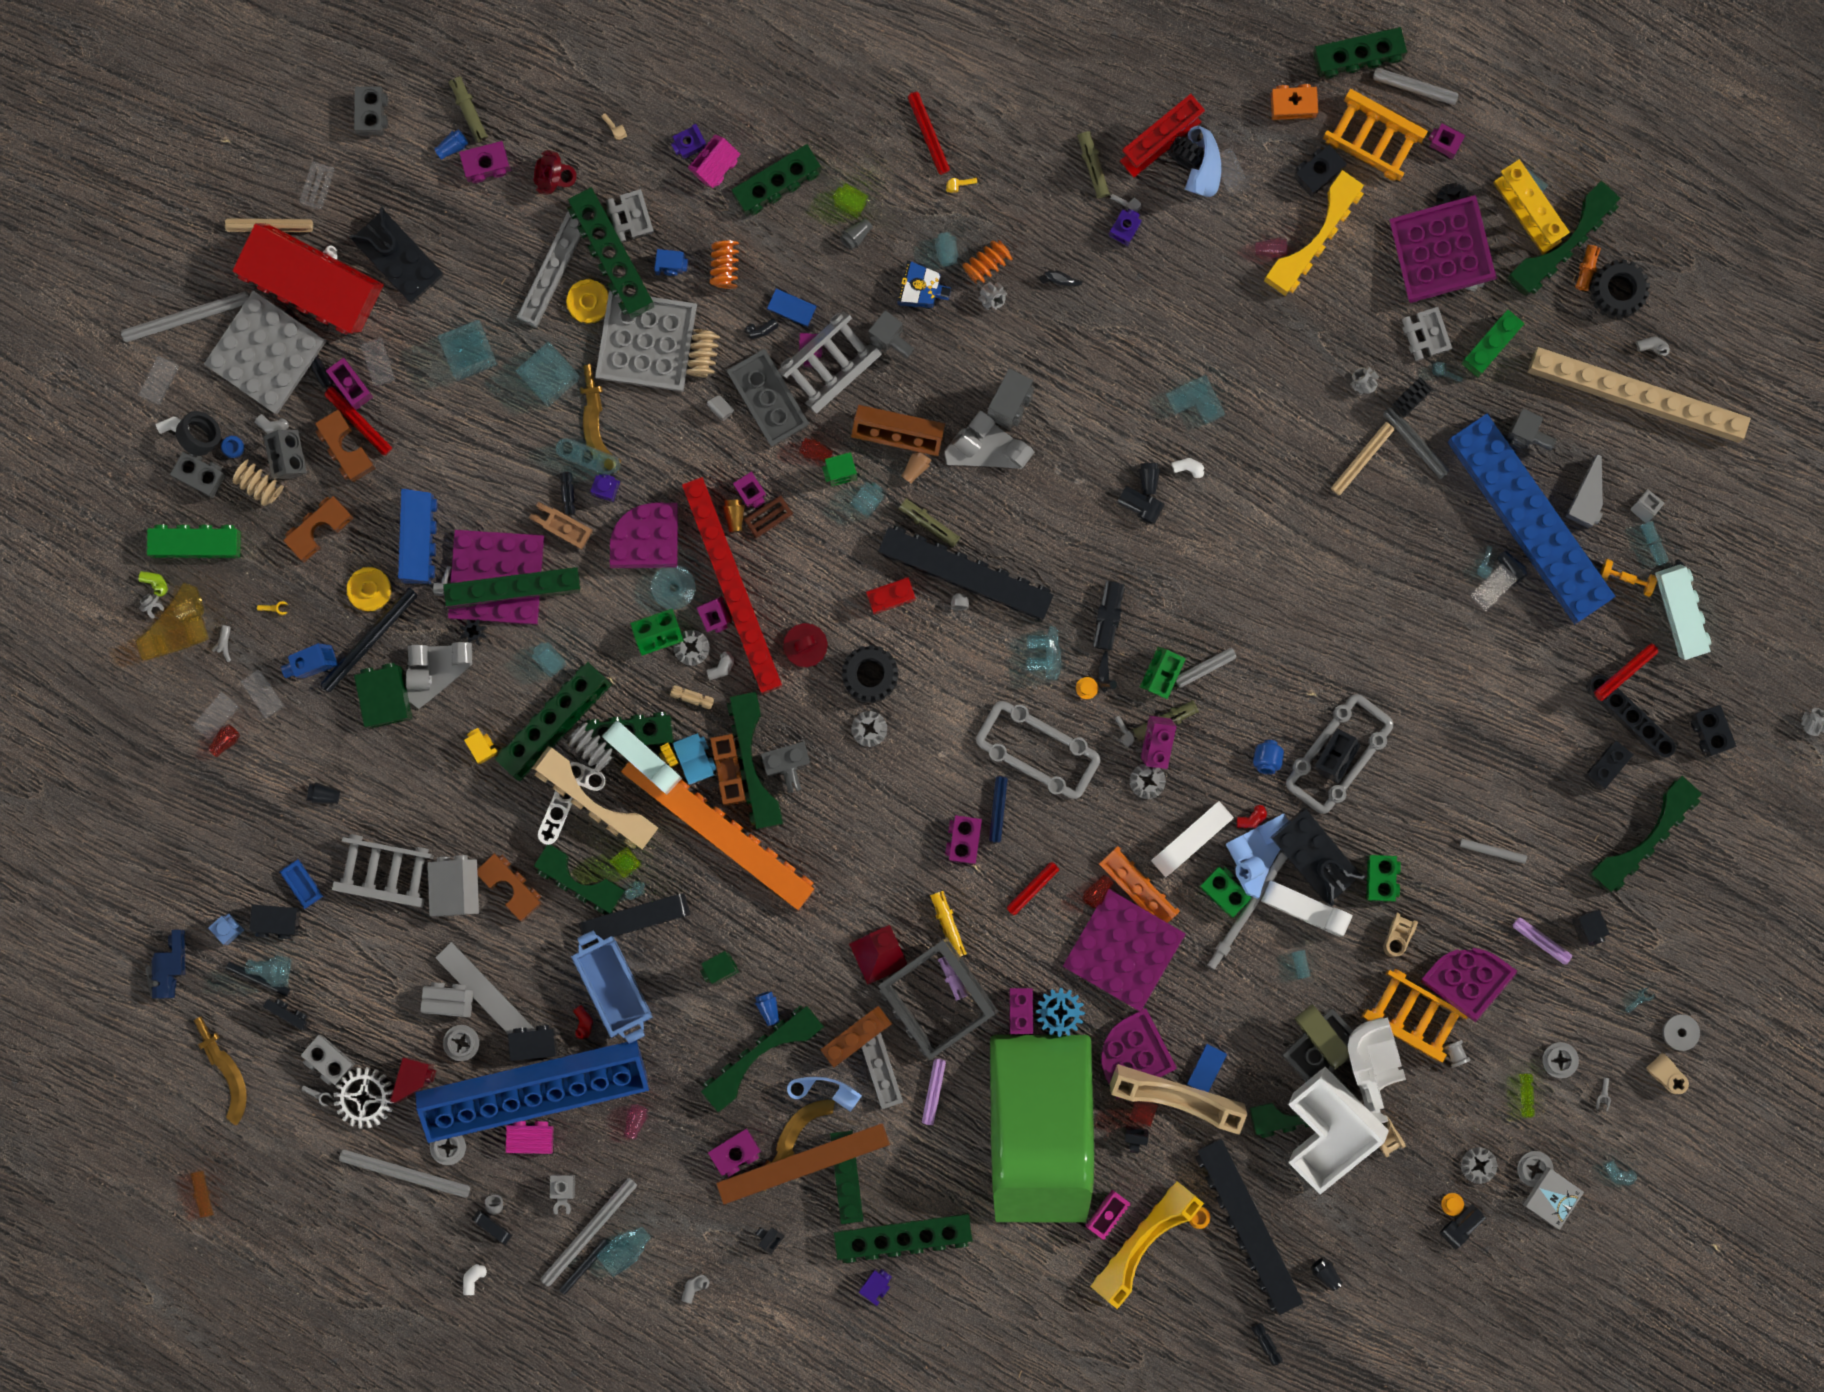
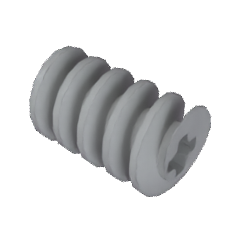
[567,723,615,773]

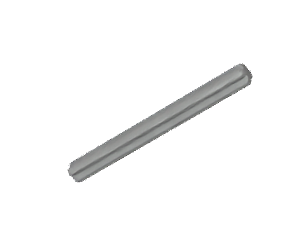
[121,292,249,342]
[339,1150,470,1198]
[540,1178,637,1287]

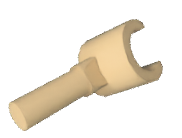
[601,114,627,140]

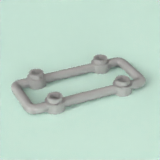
[1286,694,1393,814]
[976,701,1100,799]

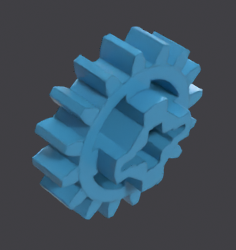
[1036,988,1085,1037]

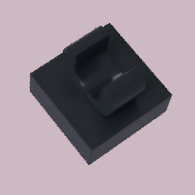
[1125,1126,1149,1154]
[755,1227,785,1254]

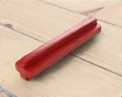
[1006,862,1059,916]

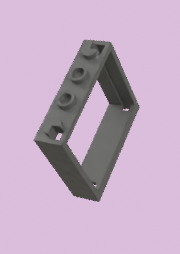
[878,938,999,1060]

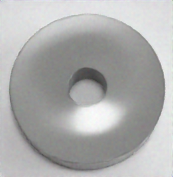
[1662,1015,1700,1051]

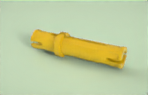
[930,891,967,957]

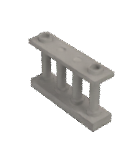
[778,312,882,414]
[332,834,434,908]

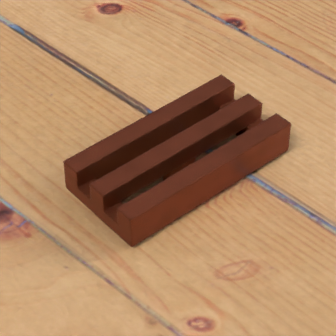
[744,495,793,539]

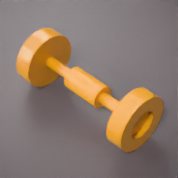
[1600,559,1657,597]

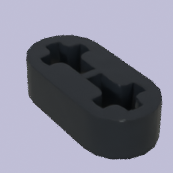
[472,1210,513,1245]

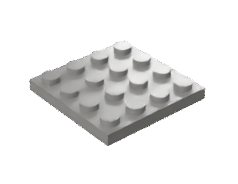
[204,291,326,414]
[595,291,697,392]

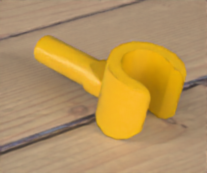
[946,178,977,193]
[257,601,288,616]

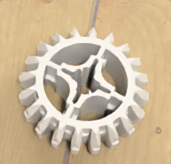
[334,1067,393,1128]

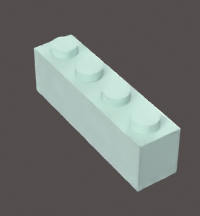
[1655,564,1711,660]

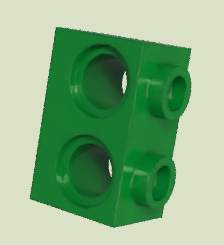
[822,452,858,487]
[630,608,684,656]
[1140,647,1186,699]
[1366,855,1401,902]
[1199,867,1251,918]

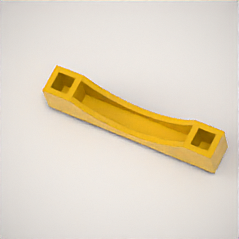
[1264,170,1364,296]
[1090,1181,1204,1309]

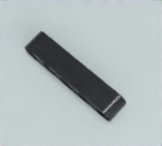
[1587,675,1676,759]
[579,893,691,945]

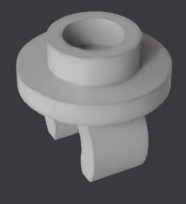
[139,594,164,618]

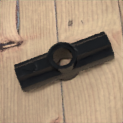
[1093,581,1125,651]

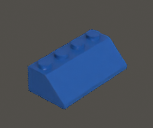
[398,489,437,584]

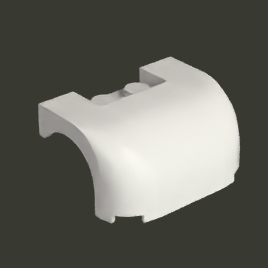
[1348,1017,1406,1123]

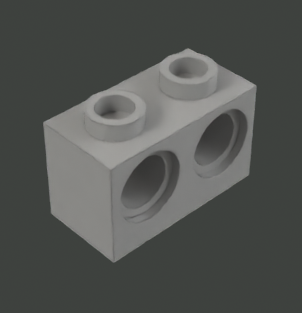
[301,1035,356,1085]

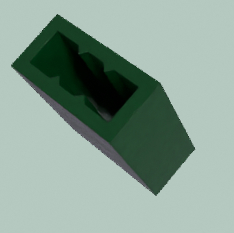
[354,663,413,729]

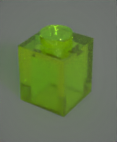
[833,183,869,219]
[610,847,643,879]

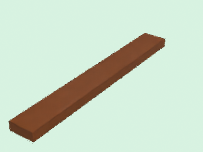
[716,1123,890,1205]

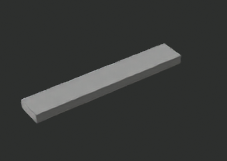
[516,212,593,328]
[435,942,536,1034]

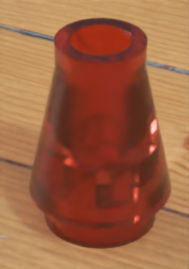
[799,437,833,462]
[208,724,241,757]
[1082,875,1114,909]

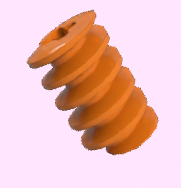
[962,239,1013,285]
[710,240,739,289]

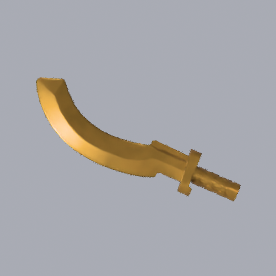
[580,365,621,473]
[193,1017,247,1126]
[764,1100,835,1191]

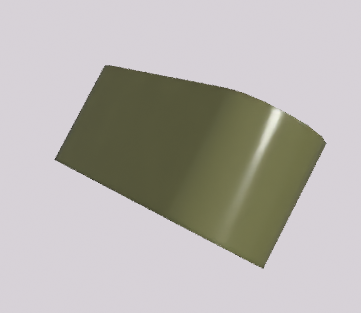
[1294,1004,1350,1070]

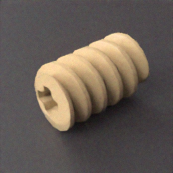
[686,329,720,378]
[232,459,284,506]

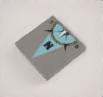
[1523,1167,1584,1230]

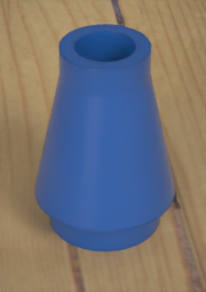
[434,129,468,160]
[755,991,780,1026]

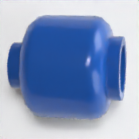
[1253,740,1284,775]

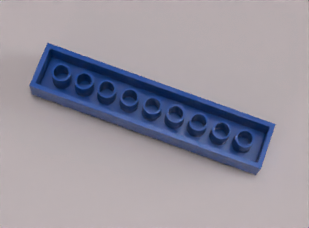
[1447,414,1616,625]
[416,1040,649,1143]

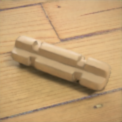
[670,685,714,709]

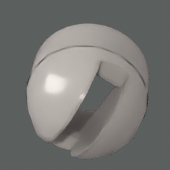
[951,593,969,611]
[485,1195,503,1215]

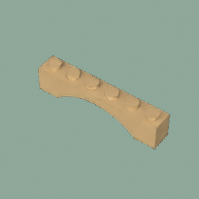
[532,746,658,849]
[1110,1064,1247,1135]

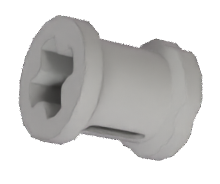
[1443,1039,1471,1068]

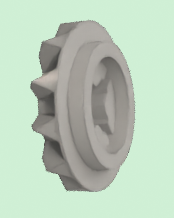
[674,630,710,666]
[851,711,887,747]
[1130,764,1166,799]
[443,1025,480,1061]
[1542,1042,1579,1078]
[430,1135,466,1165]
[1461,1147,1498,1184]
[1517,1151,1554,1187]

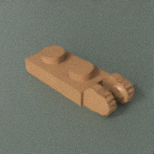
[529,502,593,550]

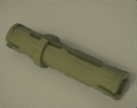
[448,77,488,143]
[1077,131,1110,199]
[899,498,961,548]
[1133,700,1199,742]

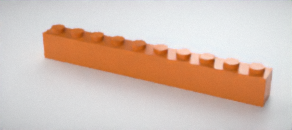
[621,762,815,911]

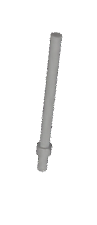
[1207,853,1287,970]

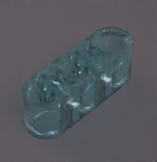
[556,438,621,475]

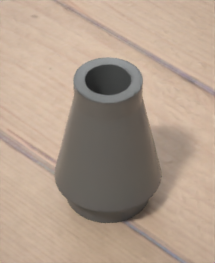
[840,218,873,250]

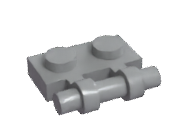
[605,189,654,243]
[1402,307,1452,361]

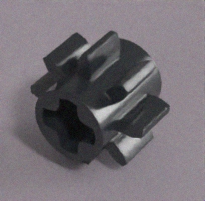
[460,619,487,646]

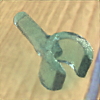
[1432,362,1462,382]
[1477,546,1493,579]
[1625,987,1655,1014]

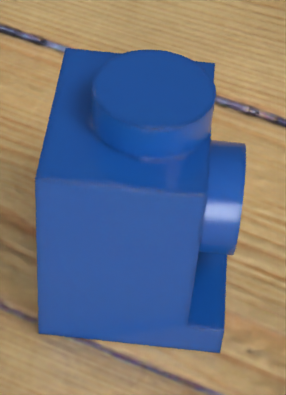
[655,249,688,276]

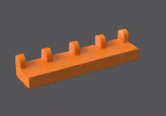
[1099,846,1180,923]

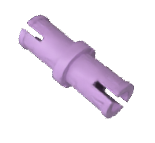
[938,957,969,1001]

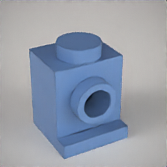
[208,913,244,945]

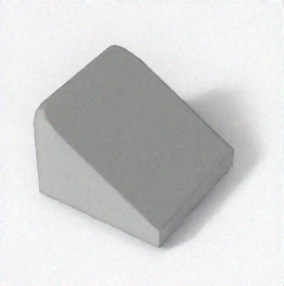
[707,395,734,422]
[1630,489,1664,523]

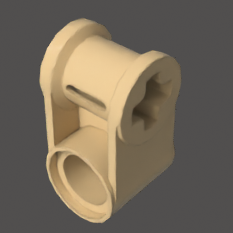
[1383,913,1418,958]
[1646,1053,1689,1094]
[1379,1114,1406,1158]

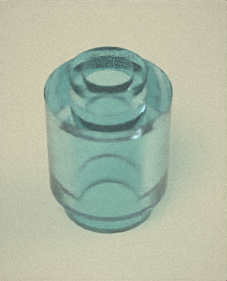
[934,232,959,266]

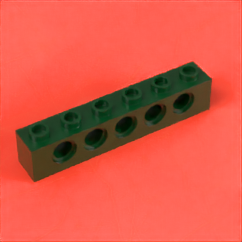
[567,187,654,319]
[495,662,612,782]
[834,1213,973,1263]

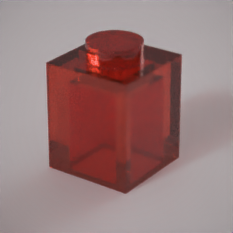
[1128,1101,1158,1127]

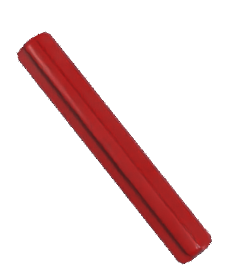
[908,92,950,175]
[324,387,392,456]
[1594,644,1659,701]

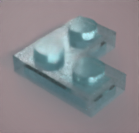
[1165,375,1225,425]

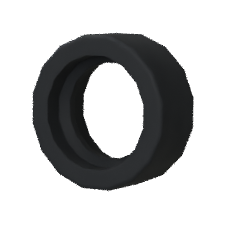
[176,411,221,456]

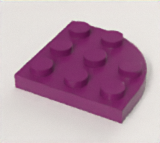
[610,503,678,568]
[1421,948,1517,1023]
[1101,1008,1177,1099]

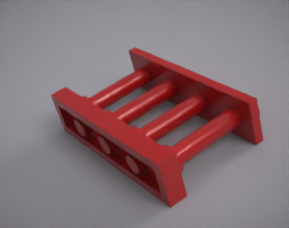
[1120,94,1205,178]

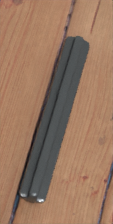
[1383,406,1449,479]

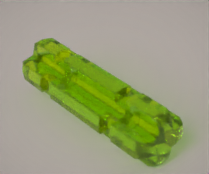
[1520,1073,1535,1118]

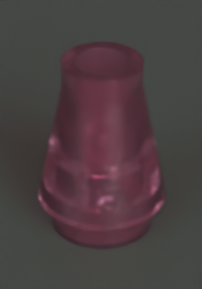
[1255,237,1288,259]
[624,1104,649,1139]

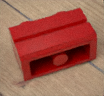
[866,577,916,615]

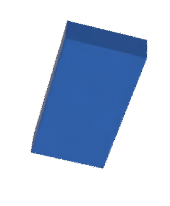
[767,289,817,327]
[280,859,324,909]
[1187,1044,1227,1092]

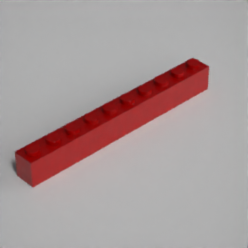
[682,477,783,695]

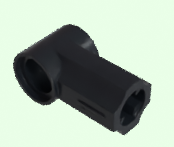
[1117,486,1165,525]
[1439,1204,1486,1250]

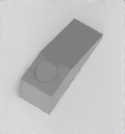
[1565,455,1603,528]

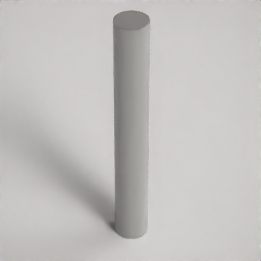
[1459,838,1527,864]

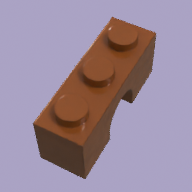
[315,410,376,483]
[283,496,354,563]
[710,734,746,806]
[477,853,542,922]
[820,1006,892,1068]

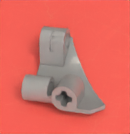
[944,411,1035,469]
[406,642,472,709]

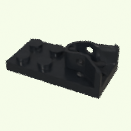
[349,207,444,305]
[1270,808,1365,907]

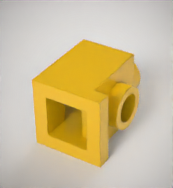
[464,728,499,765]

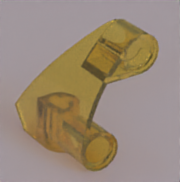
[135,583,209,661]

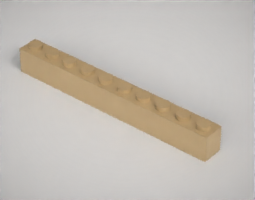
[1527,347,1751,443]

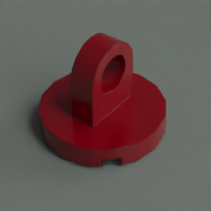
[533,150,577,195]
[783,623,828,668]

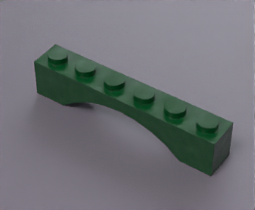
[1507,180,1621,297]
[443,567,580,610]
[727,692,784,830]
[1588,775,1702,893]
[701,1005,824,1113]

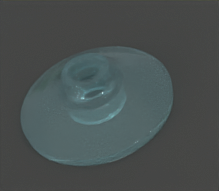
[651,565,696,610]

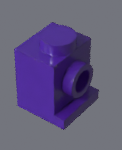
[671,124,706,160]
[1109,209,1142,246]
[590,474,621,503]
[859,1269,892,1306]

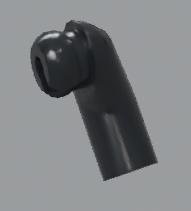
[744,318,778,340]

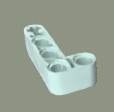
[602,720,682,795]

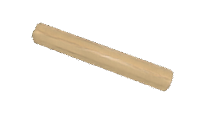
[225,218,313,232]
[1331,422,1394,495]

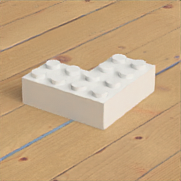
[1288,1067,1389,1194]

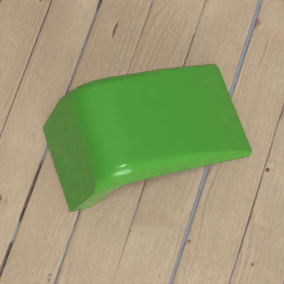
[990,1035,1094,1222]

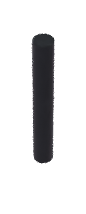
[226,961,291,997]
[558,1238,610,1295]

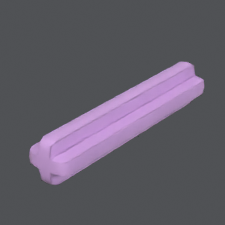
[1513,918,1572,965]
[922,1058,946,1125]

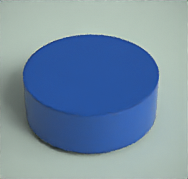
[221,436,244,459]

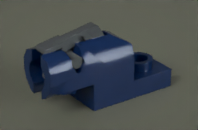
[146,930,186,999]

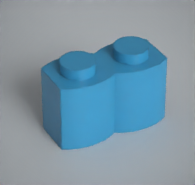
[673,733,717,785]

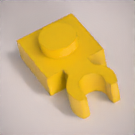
[659,743,679,768]

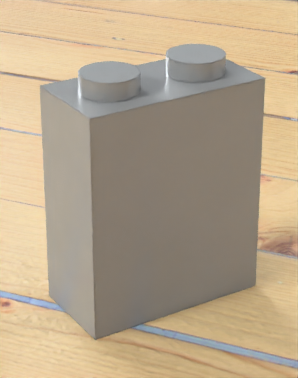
[428,855,479,916]

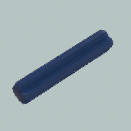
[989,776,1008,843]

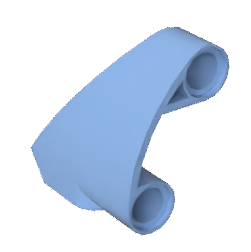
[1184,126,1221,197]
[1226,813,1289,899]
[787,1076,862,1112]

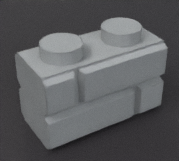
[421,982,473,1017]

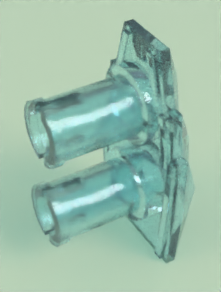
[1026,626,1063,681]
[245,955,292,987]
[596,1227,651,1277]

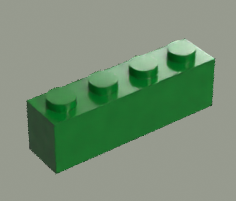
[147,525,241,558]

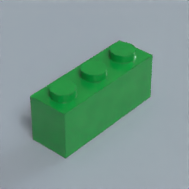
[1461,310,1525,378]

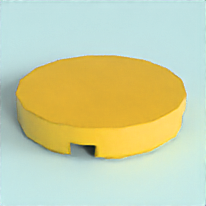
[566,279,609,324]
[346,567,391,612]

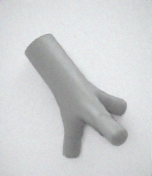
[211,625,231,662]

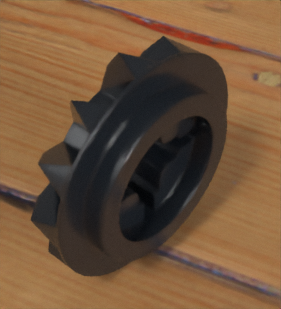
[1436,183,1471,206]

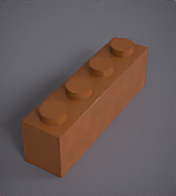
[851,405,946,456]

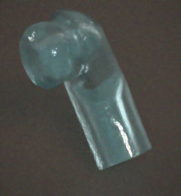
[625,881,645,900]
[1604,1160,1637,1186]

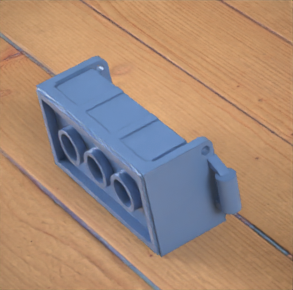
[571,930,654,1044]

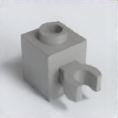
[550,1175,575,1214]

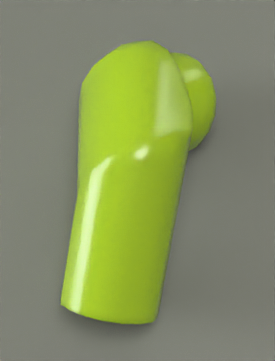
[139,571,168,597]

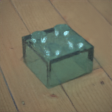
[438,320,498,381]
[515,341,580,408]

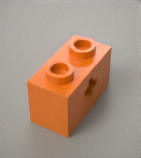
[1271,84,1318,120]

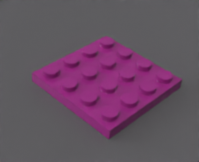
[1389,195,1497,303]
[448,530,545,625]
[1063,889,1186,1012]

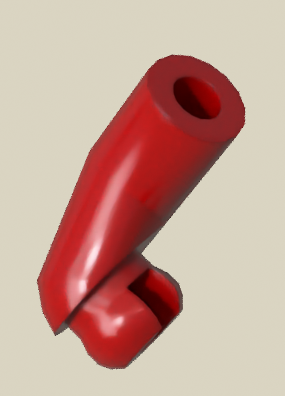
[1237,805,1267,828]
[573,1005,593,1039]

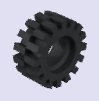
[1167,136,1204,171]
[1392,377,1433,418]

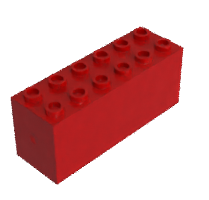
[232,223,384,335]

